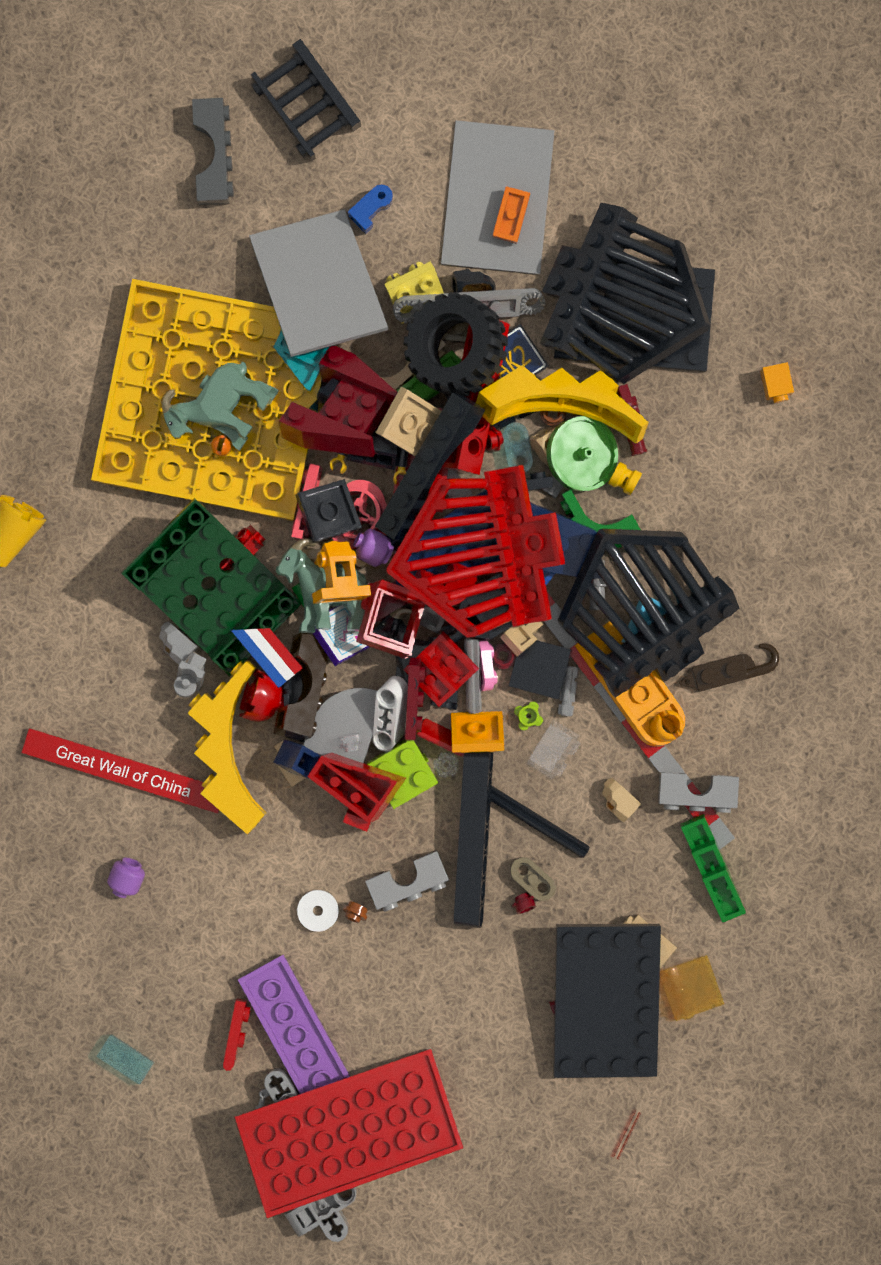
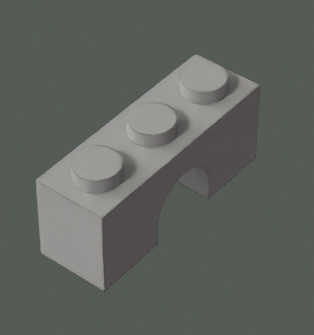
[658,772,739,813]
[365,851,449,912]

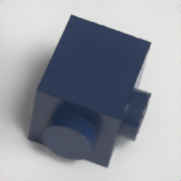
[273,739,320,779]

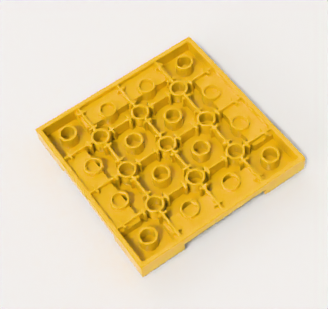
[91,279,322,521]

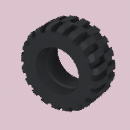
[403,292,508,396]

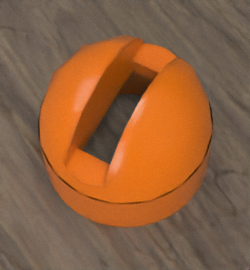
[211,435,232,456]

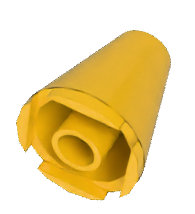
[0,495,46,567]

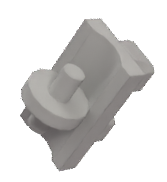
[174,653,207,698]

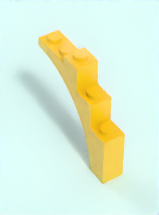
[476,365,649,444]
[188,661,267,835]

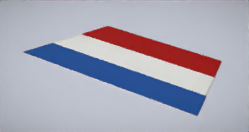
[231,628,302,688]

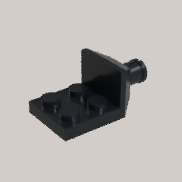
[441,572,512,643]

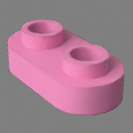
[479,639,497,692]

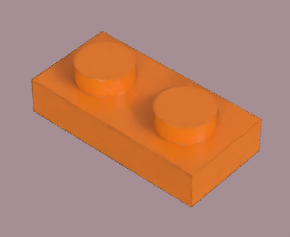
[492,186,530,244]

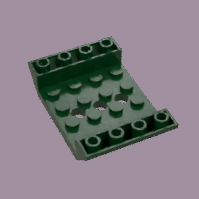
[120,498,302,677]

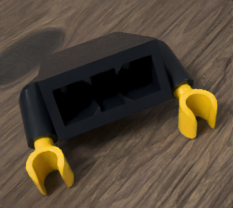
[330,416,409,485]

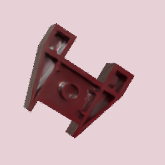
[279,345,398,457]

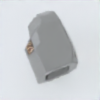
[159,622,198,665]

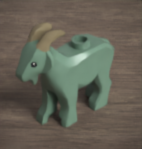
[161,362,279,451]
[276,538,368,635]

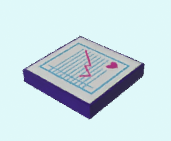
[313,605,370,666]

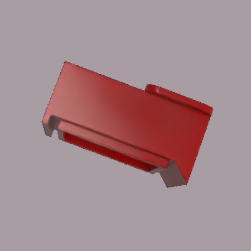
[356,580,425,659]

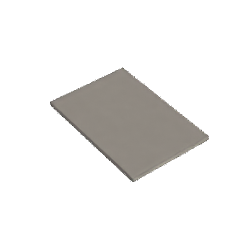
[441,120,555,275]
[249,209,388,357]

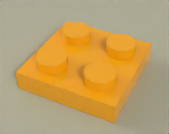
[451,711,504,753]

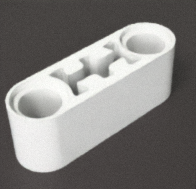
[373,676,408,752]

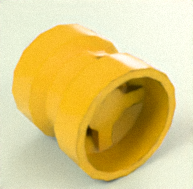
[608,461,642,496]

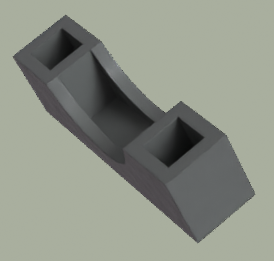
[192,98,234,206]

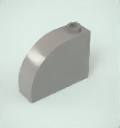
[302,688,377,763]

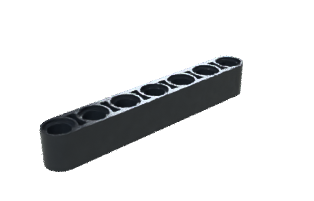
[454,751,493,928]

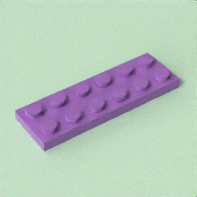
[238,954,350,1093]

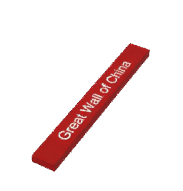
[21,728,220,814]

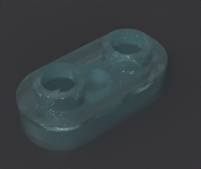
[503,422,533,473]

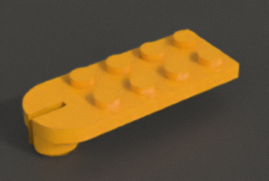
[575,621,685,747]

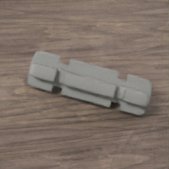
[558,666,579,717]

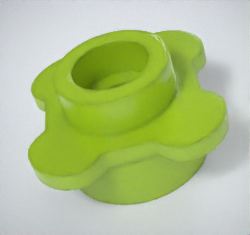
[514,702,543,730]

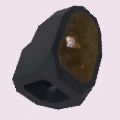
[452,269,496,293]

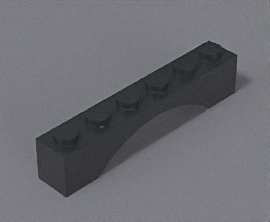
[375,392,486,541]

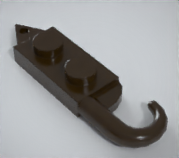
[679,643,779,692]

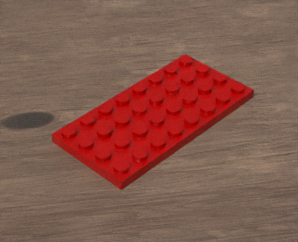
[234,1049,463,1218]

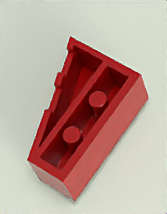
[307,752,406,823]

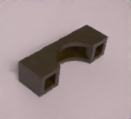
[273,633,330,742]

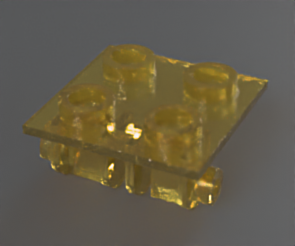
[660,955,724,1021]

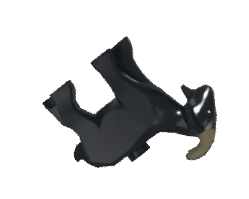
[372,607,458,710]

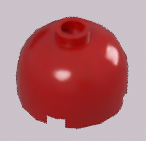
[239,669,284,722]

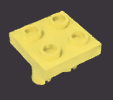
[384,261,444,324]

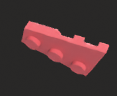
[291,464,323,541]

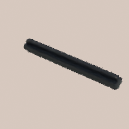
[491,786,590,858]

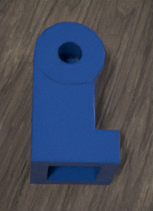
[348,184,393,234]

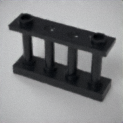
[250,39,361,161]

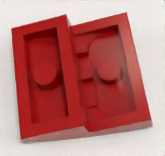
[403,631,479,707]

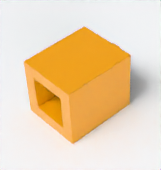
[760,362,794,403]

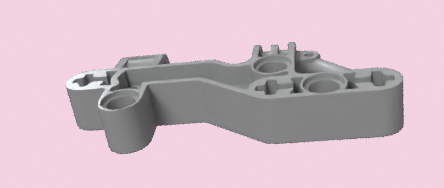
[255,1068,357,1242]

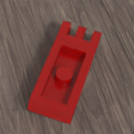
[223,998,251,1071]

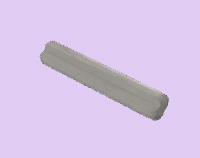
[464,638,482,714]

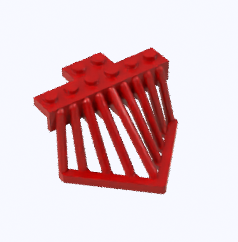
[387,465,565,638]

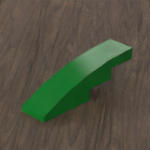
[680,814,746,923]

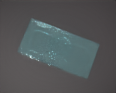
[96,1034,155,1085]

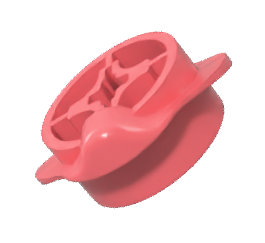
[332,480,387,549]

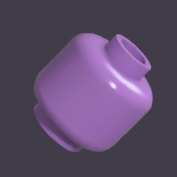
[353,529,393,567]
[107,857,145,898]

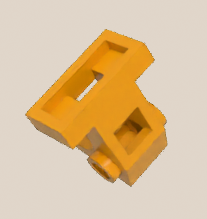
[312,541,371,604]

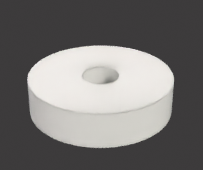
[297,890,339,932]

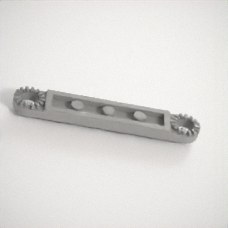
[393,288,545,323]

